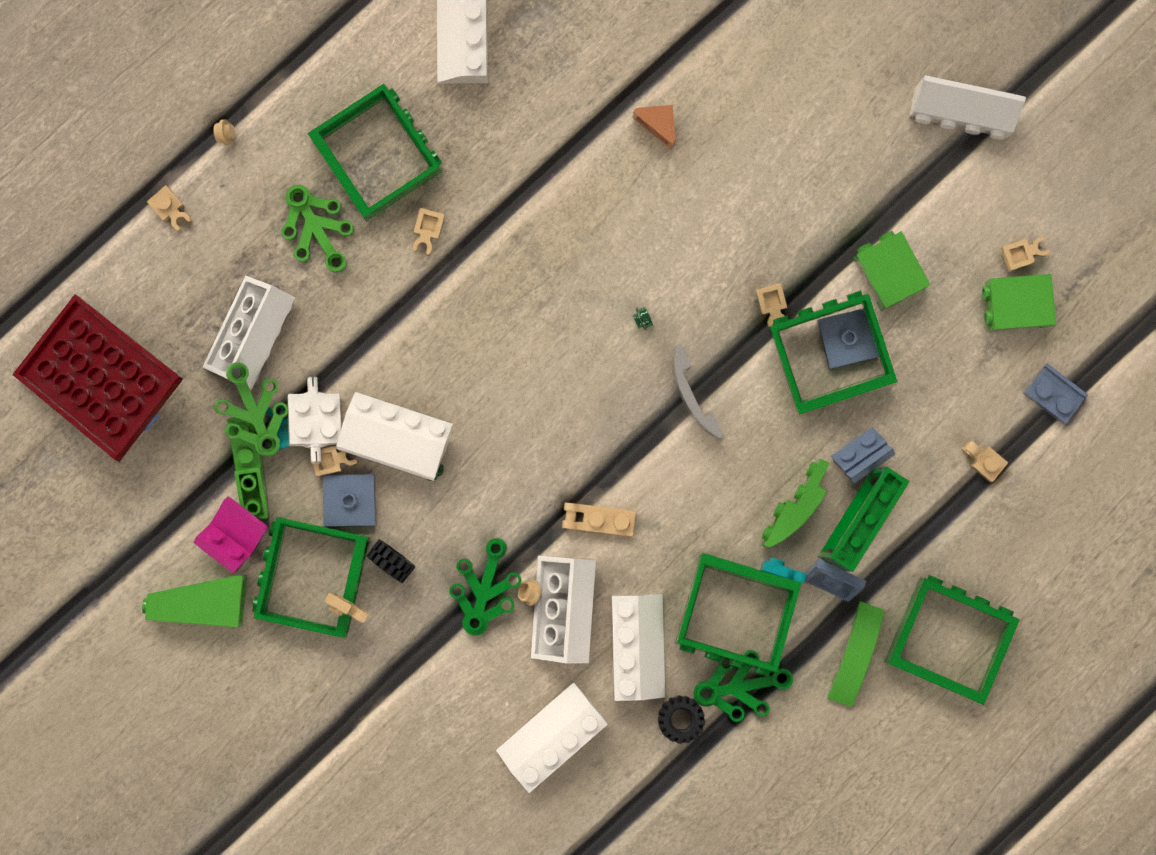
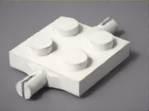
[287,377,341,464]

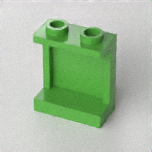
[853,231,931,311]
[982,274,1056,332]

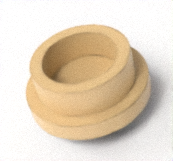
[214,119,235,145]
[518,580,541,606]

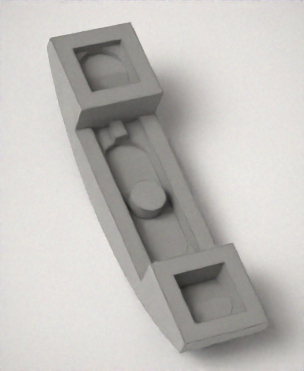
[673,343,724,440]

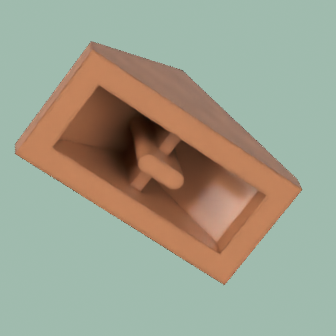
[633,105,676,149]

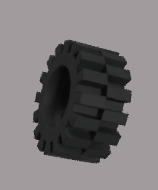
[366,539,415,583]
[658,695,705,744]

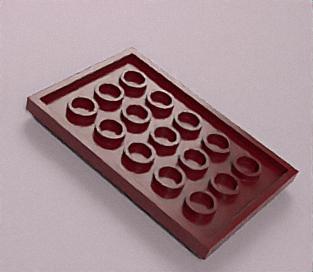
[12,294,183,462]

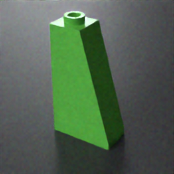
[142,575,247,627]

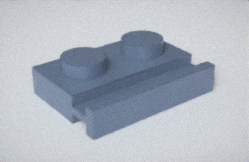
[1023,364,1088,425]
[831,427,896,484]

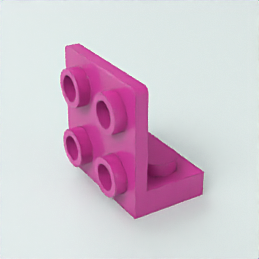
[193,496,268,574]

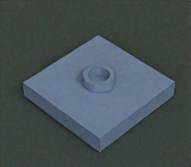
[817,309,879,369]
[323,474,376,527]
[805,559,866,602]

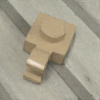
[962,441,1008,482]

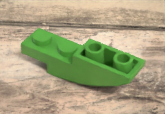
[227,417,269,519]
[761,458,830,548]

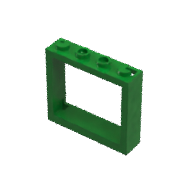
[307,83,442,222]
[769,290,898,415]
[817,467,910,572]
[252,517,370,638]
[675,553,801,676]
[884,575,1020,705]

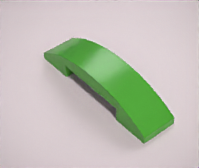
[827,601,884,707]

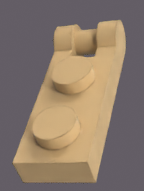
[562,503,636,536]

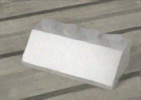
[437,0,488,84]
[909,75,1026,140]
[203,276,295,390]
[336,392,453,481]
[531,556,596,663]
[611,594,665,701]
[496,682,608,793]

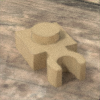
[147,185,193,232]
[413,208,445,256]
[1000,237,1050,272]
[755,282,787,327]
[313,446,359,477]
[324,592,370,623]

